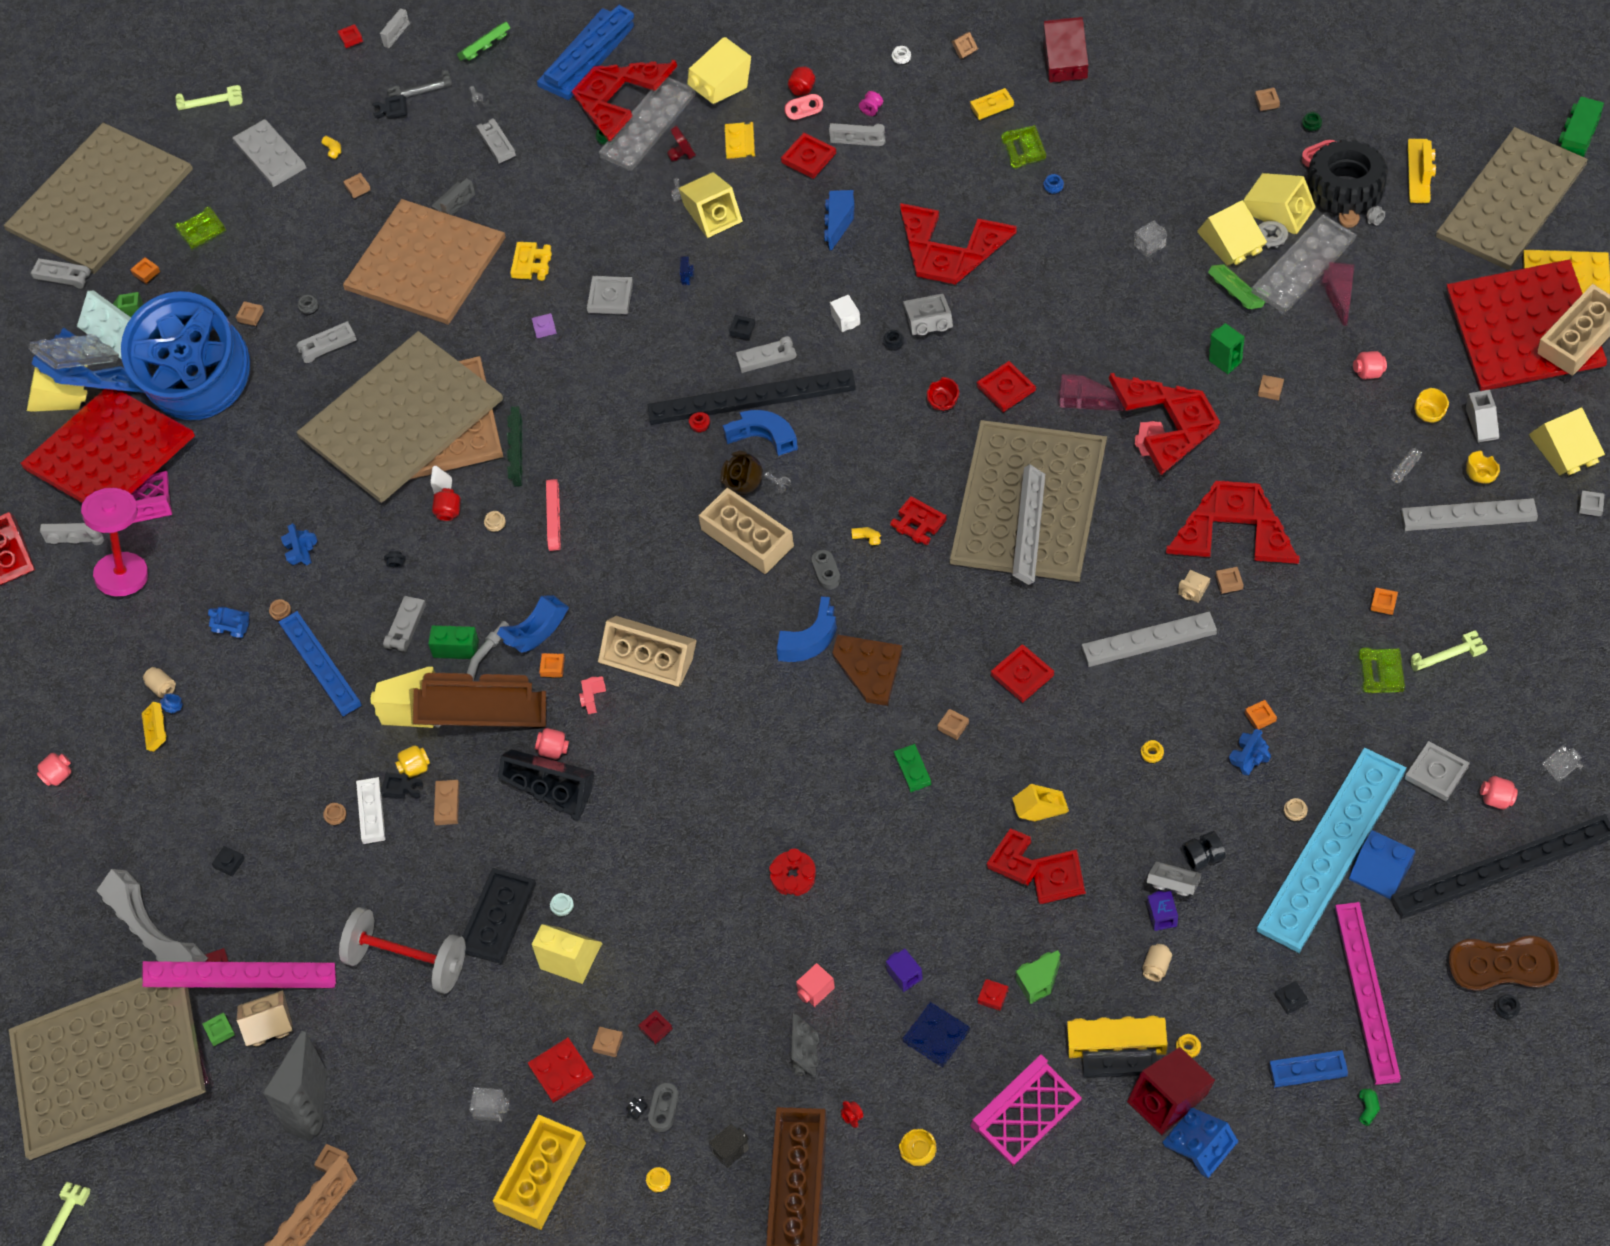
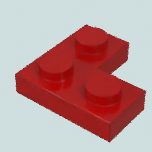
[987,828,1039,886]

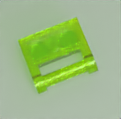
[1001,125,1046,168]
[174,206,226,249]
[1359,648,1405,693]

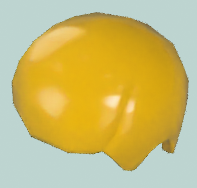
[1414,388,1449,423]
[1466,451,1500,484]
[899,1129,937,1166]

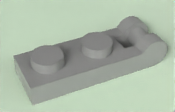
[476,118,516,163]
[829,123,885,146]
[31,258,91,289]
[296,321,356,363]
[736,337,797,373]
[40,523,104,545]
[383,596,426,652]

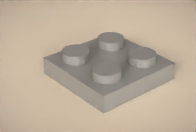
[587,276,633,314]
[1405,741,1470,801]
[1147,861,1202,896]

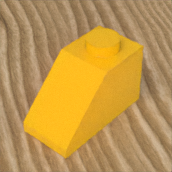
[1012,784,1069,821]

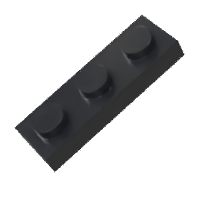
[1083,1048,1157,1078]

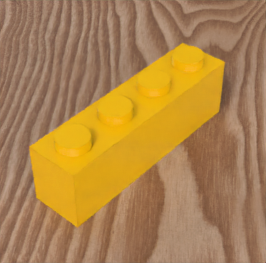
[1067,1016,1167,1058]

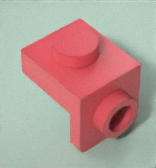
[1135,421,1165,456]
[579,676,606,714]

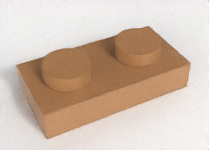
[434,780,460,825]

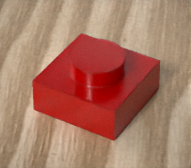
[338,24,363,48]
[978,979,1009,1011]

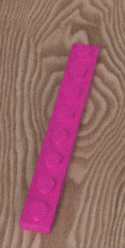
[1335,902,1401,1085]
[142,961,336,988]

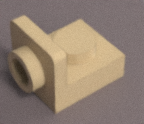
[1178,570,1210,603]

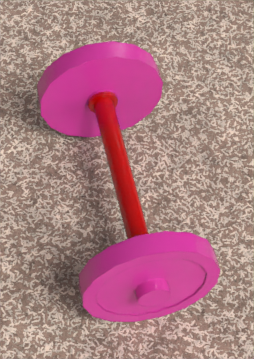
[81,488,148,596]

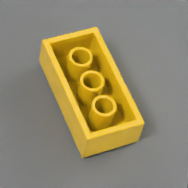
[493,1115,586,1230]

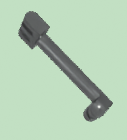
[387,70,452,97]

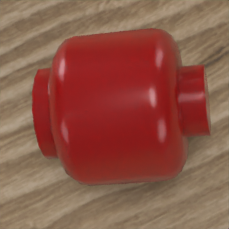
[787,67,816,96]
[432,488,461,521]

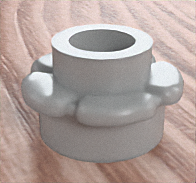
[1366,206,1385,225]

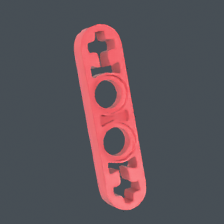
[546,479,561,551]

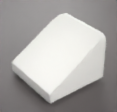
[431,466,452,494]

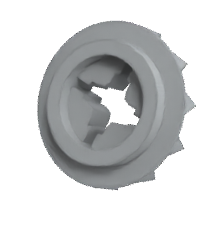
[1258,221,1288,249]

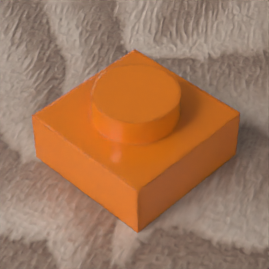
[130,258,160,284]
[1371,588,1398,615]
[539,653,565,677]
[1245,700,1277,729]

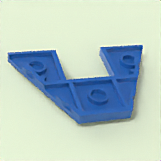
[32,328,145,393]

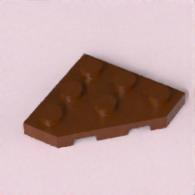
[832,634,902,706]

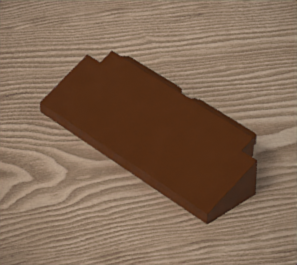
[409,673,546,727]

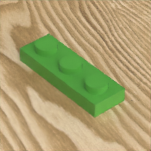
[457,22,510,61]
[1208,264,1266,309]

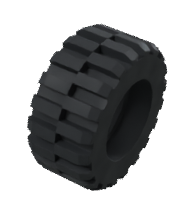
[1307,140,1388,215]

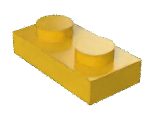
[970,88,1014,120]
[142,702,166,751]

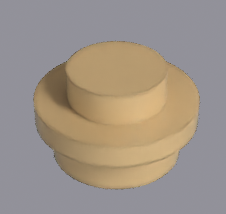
[484,511,506,532]
[1284,798,1308,821]

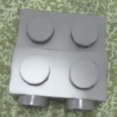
[903,294,953,335]

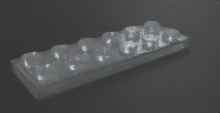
[599,77,696,171]
[1251,215,1356,314]

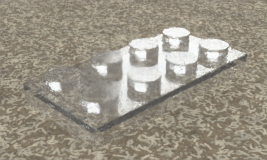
[28,334,119,369]

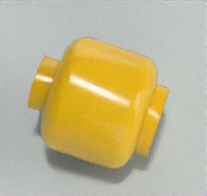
[395,745,430,778]

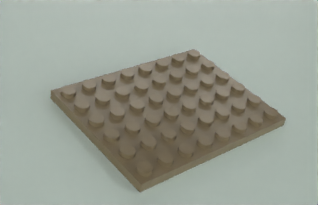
[4,123,193,274]
[297,331,503,503]
[950,420,1107,582]
[9,977,206,1160]

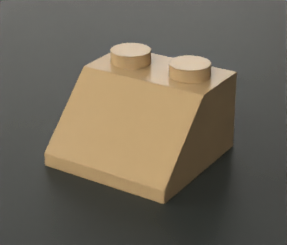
[237,990,292,1046]

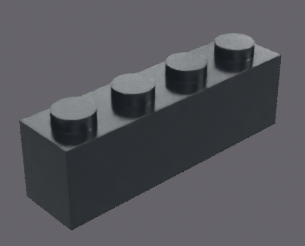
[498,749,595,821]

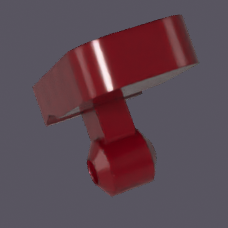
[667,126,696,161]

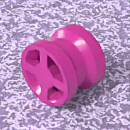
[859,91,883,116]

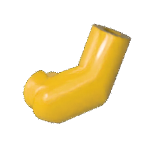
[322,136,341,159]
[852,527,881,545]

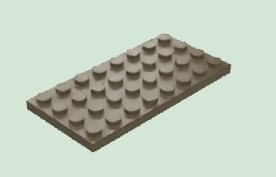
[1436,127,1588,271]

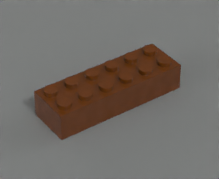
[766,1107,827,1246]

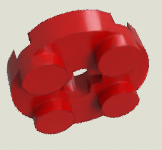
[769,849,816,896]

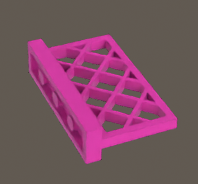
[132,471,172,523]
[970,1054,1082,1166]

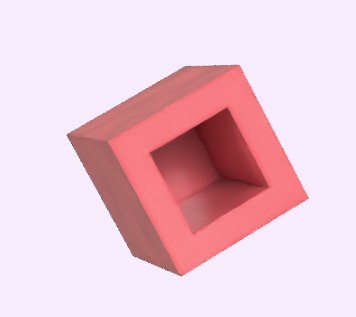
[796,963,835,1007]

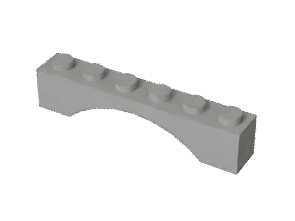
[96,869,208,962]

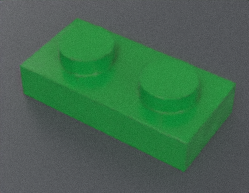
[894,744,932,792]

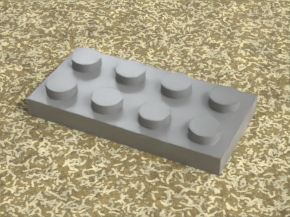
[232,119,306,187]

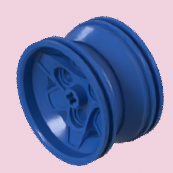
[121,291,250,420]

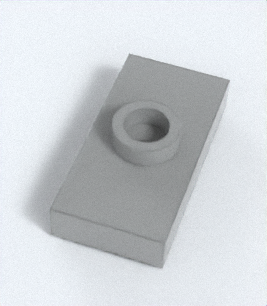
[380,8,410,48]

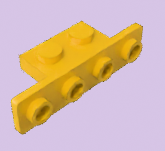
[1408,139,1436,203]

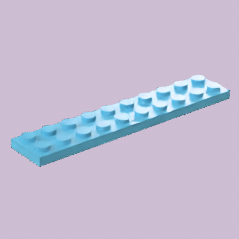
[1257,748,1407,953]

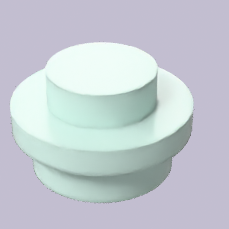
[550,893,574,916]

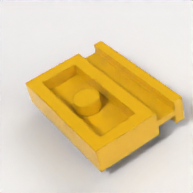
[725,122,755,159]

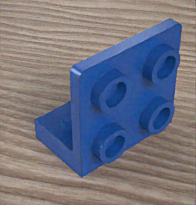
[1163,1108,1239,1178]

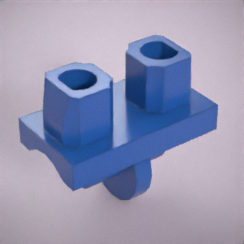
[281,524,317,565]
[1229,729,1271,776]

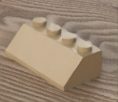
[598,616,697,687]

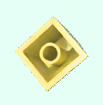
[687,37,751,104]
[678,172,743,238]
[1244,173,1316,234]
[1197,200,1267,266]
[27,364,88,411]
[1529,408,1605,476]
[371,667,435,728]
[532,924,602,984]

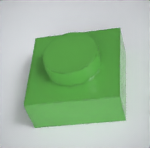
[203,1013,235,1046]

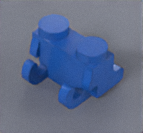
[208,606,249,638]

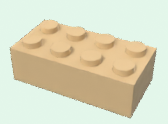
[1538,284,1610,376]
[699,488,794,574]

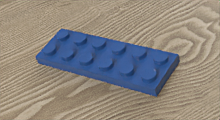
[537,8,634,100]

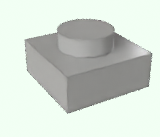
[1579,491,1604,516]

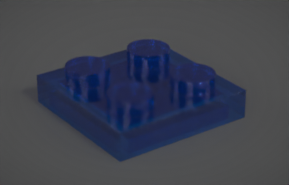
[903,1002,970,1068]

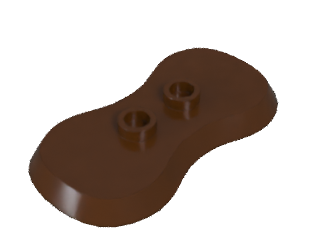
[1449,936,1559,991]

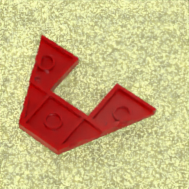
[572,60,677,141]
[900,203,1017,285]
[1109,373,1220,475]
[1166,481,1300,564]

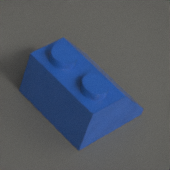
[1349,830,1415,900]

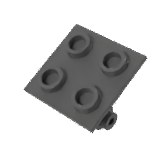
[791,1013,819,1077]

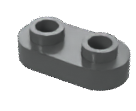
[812,550,840,590]
[648,1083,679,1132]

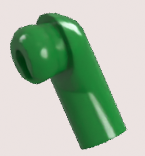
[1359,1088,1380,1126]

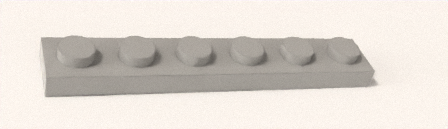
[1013,465,1045,585]
[1401,498,1538,531]
[1082,612,1217,667]

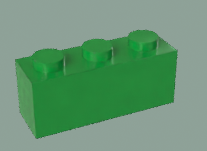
[1558,96,1604,157]

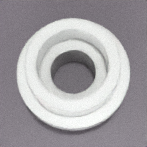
[892,46,911,64]

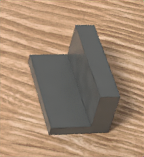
[431,178,475,216]

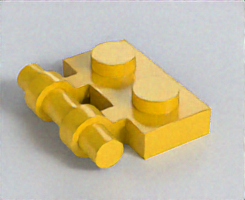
[511,242,552,281]

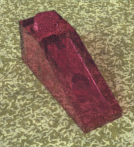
[1323,262,1354,326]
[1060,374,1123,411]

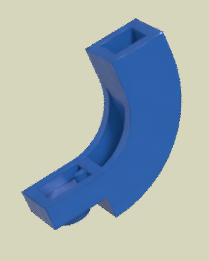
[723,410,798,456]
[497,595,569,653]
[777,596,837,662]

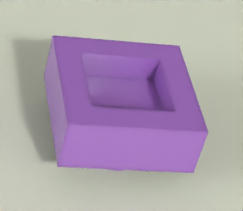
[532,313,556,338]

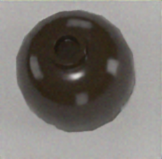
[721,451,763,495]

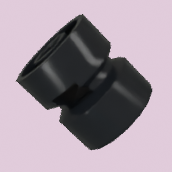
[1182,831,1226,871]

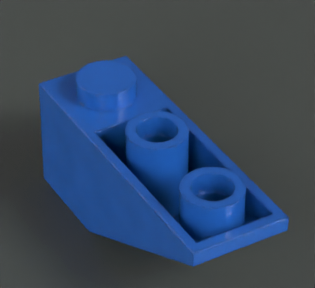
[824,190,854,250]

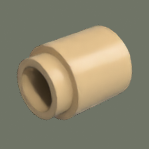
[143,667,175,698]
[1143,944,1172,982]

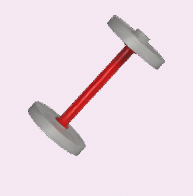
[339,907,466,994]

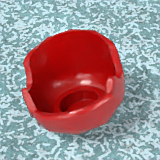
[926,377,959,411]

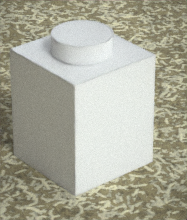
[830,295,860,332]

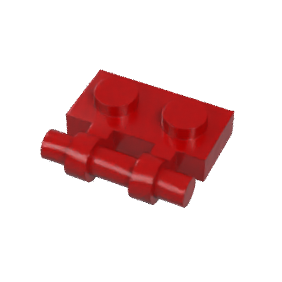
[890,496,947,545]

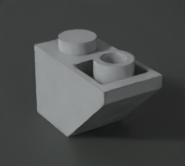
[1466,390,1499,443]

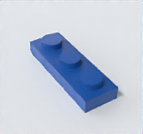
[1269,1050,1348,1088]

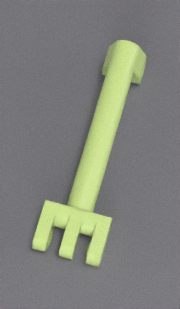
[175,85,243,110]
[1411,631,1488,672]
[41,1182,90,1246]

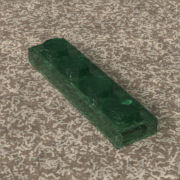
[507,406,522,487]

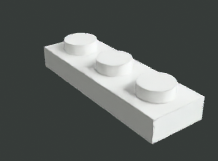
[356,777,386,844]

